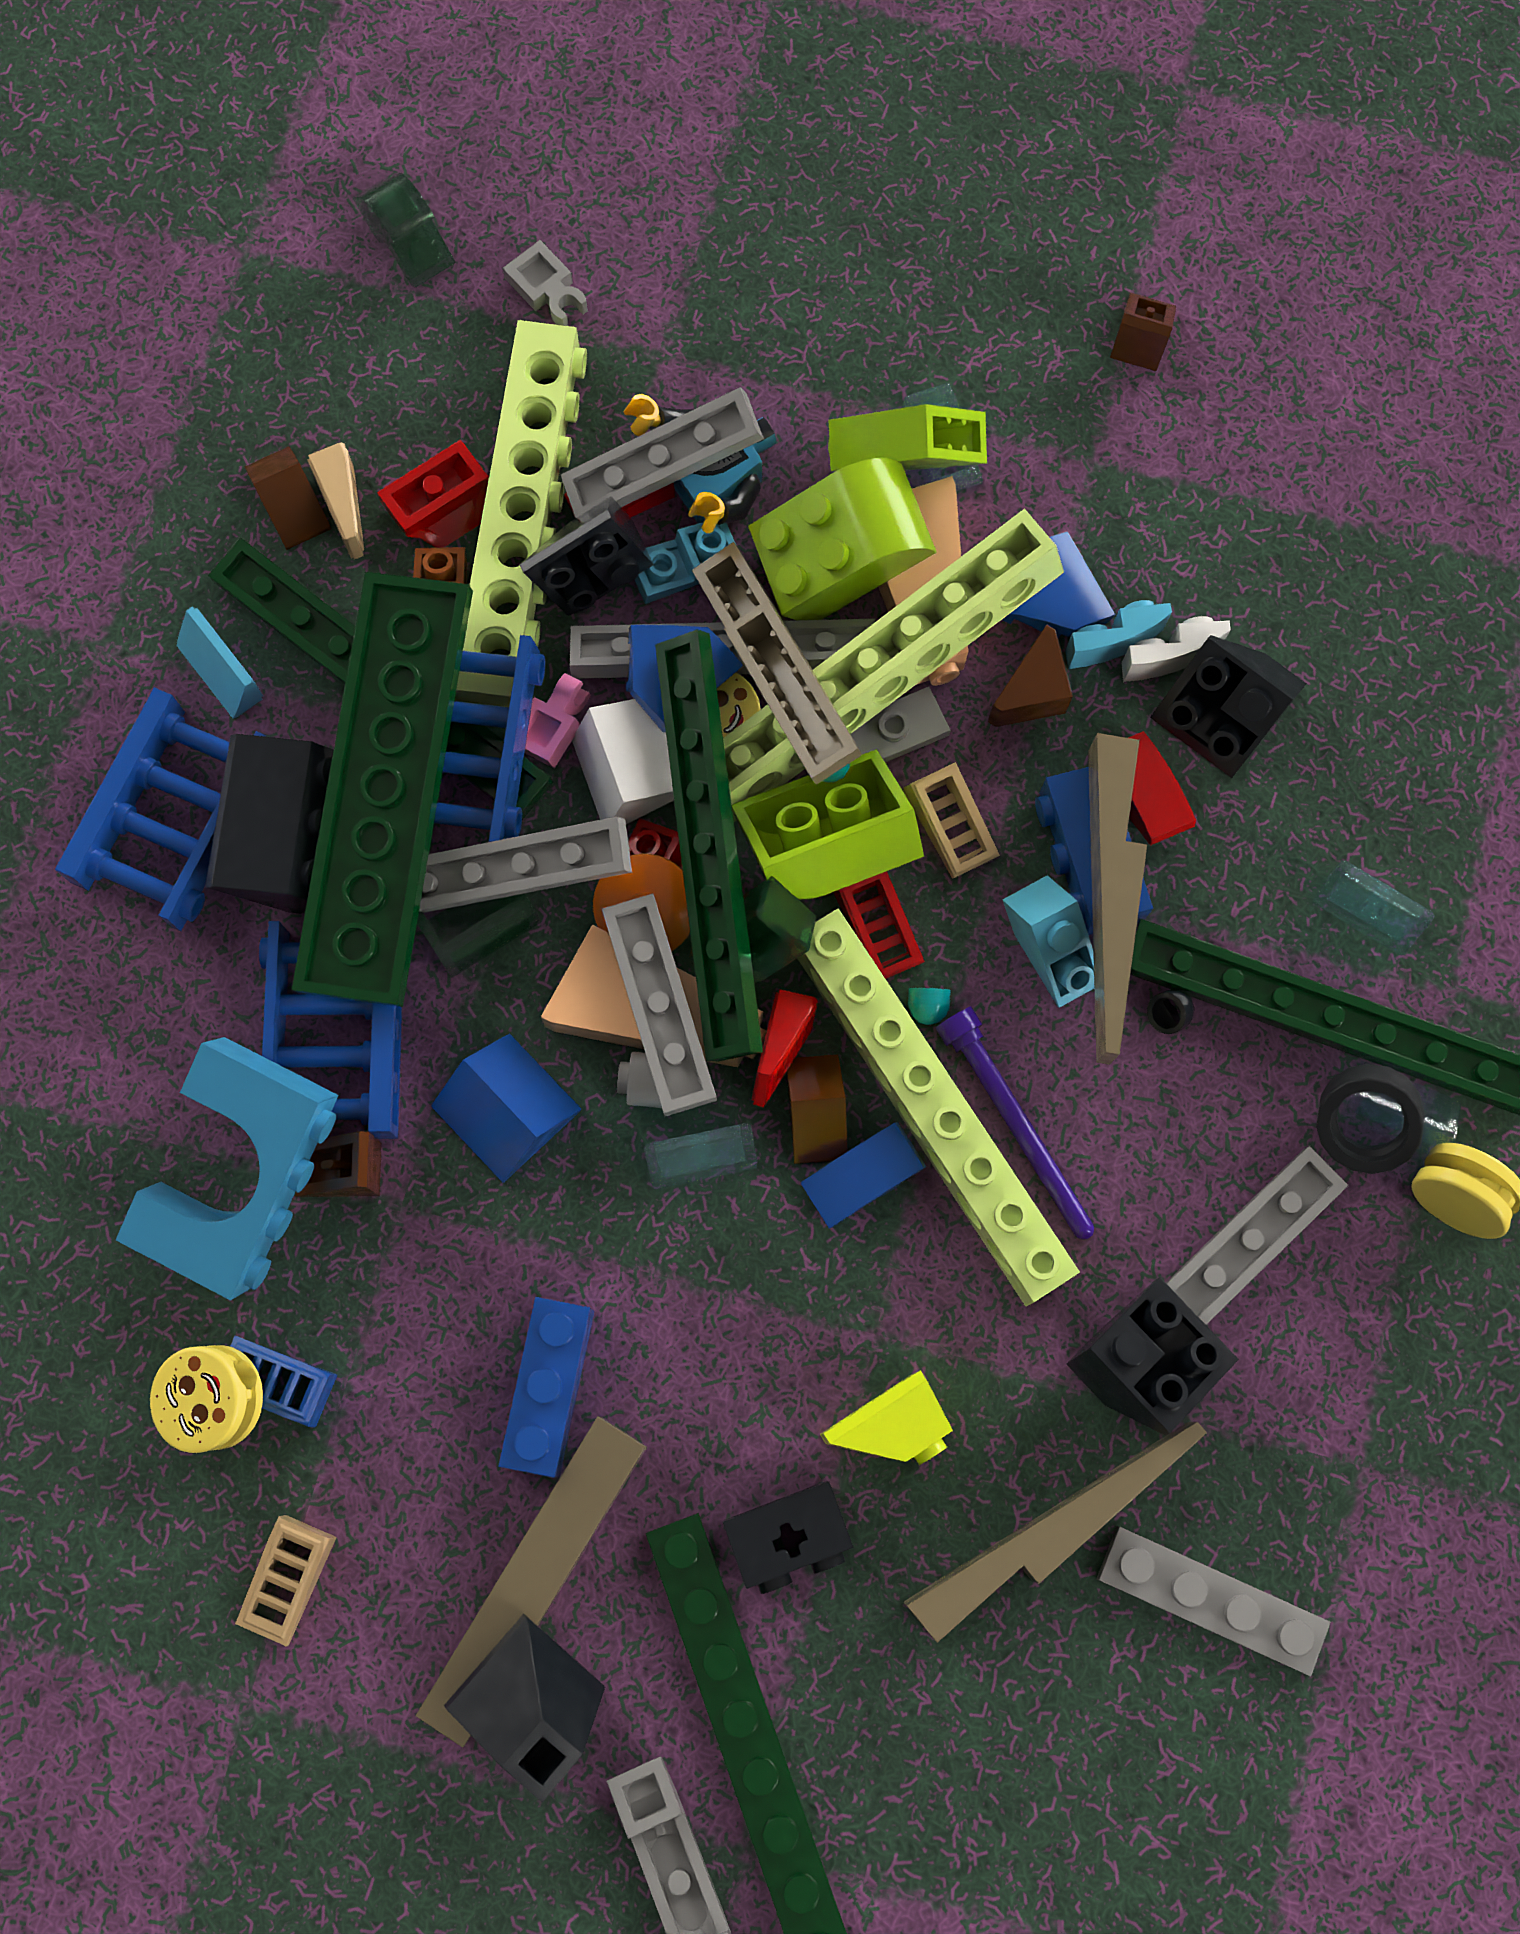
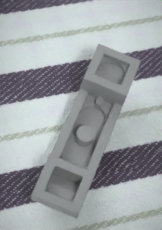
[607,1756,731,1934]

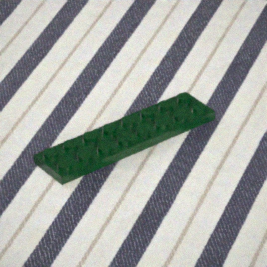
[292,572,473,1007]

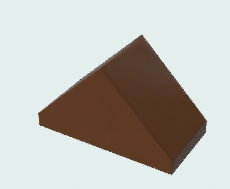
[1110,293,1176,371]
[245,446,332,550]
[988,625,1073,727]
[786,1054,847,1164]
[295,1131,382,1197]

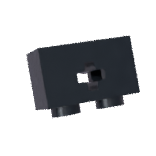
[723,1481,854,1594]

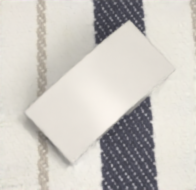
[1121,616,1231,682]

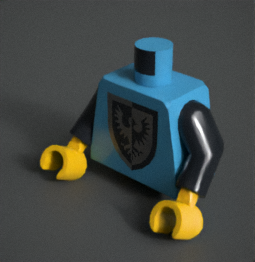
[623,394,777,534]

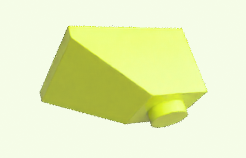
[820,1370,953,1465]

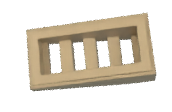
[307,442,364,560]
[903,762,1000,878]
[235,1515,337,1647]

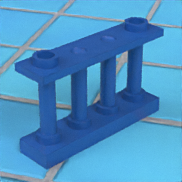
[434,635,545,842]
[55,687,266,931]
[259,921,402,1139]

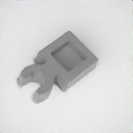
[503,240,588,326]

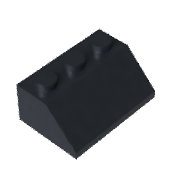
[206,734,334,914]

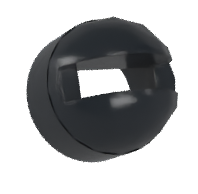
[1147,990,1195,1034]

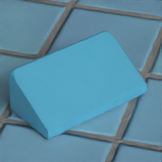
[177,606,263,719]

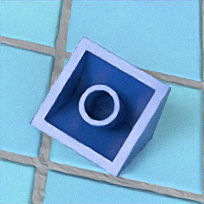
[431,1033,582,1183]

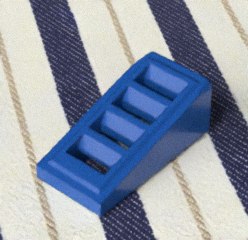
[230,1335,337,1427]

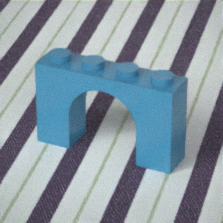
[116,1037,339,1301]

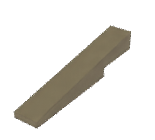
[692,542,862,785]
[1088,733,1147,1065]
[416,1416,647,1748]
[903,1422,1207,1643]

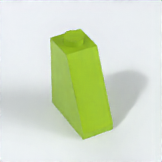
[828,404,987,472]

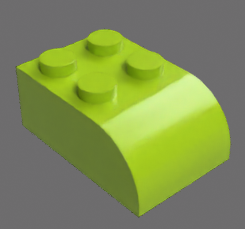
[748,458,937,620]
[732,749,924,899]

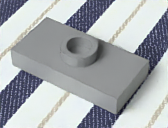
[851,687,951,762]

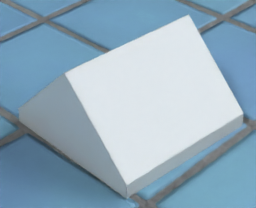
[572,699,674,824]

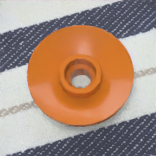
[593,853,690,951]

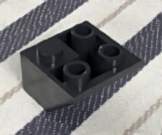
[520,496,654,616]
[1150,635,1307,778]
[1066,1277,1239,1436]
[444,1614,605,1802]

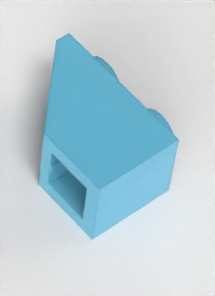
[1002,875,1094,1008]

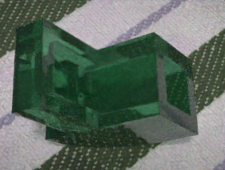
[353,172,456,288]

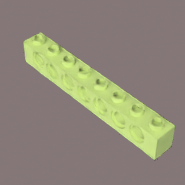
[455,320,587,707]
[723,508,1064,822]
[792,908,1080,1306]

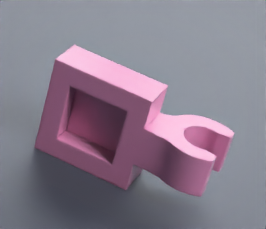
[525,673,591,768]

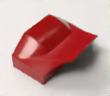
[377,439,489,548]

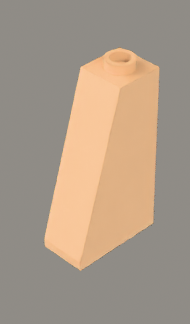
[879,476,968,686]
[541,925,767,1067]

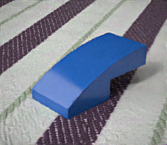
[801,1122,927,1229]

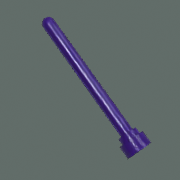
[935,1006,1094,1240]

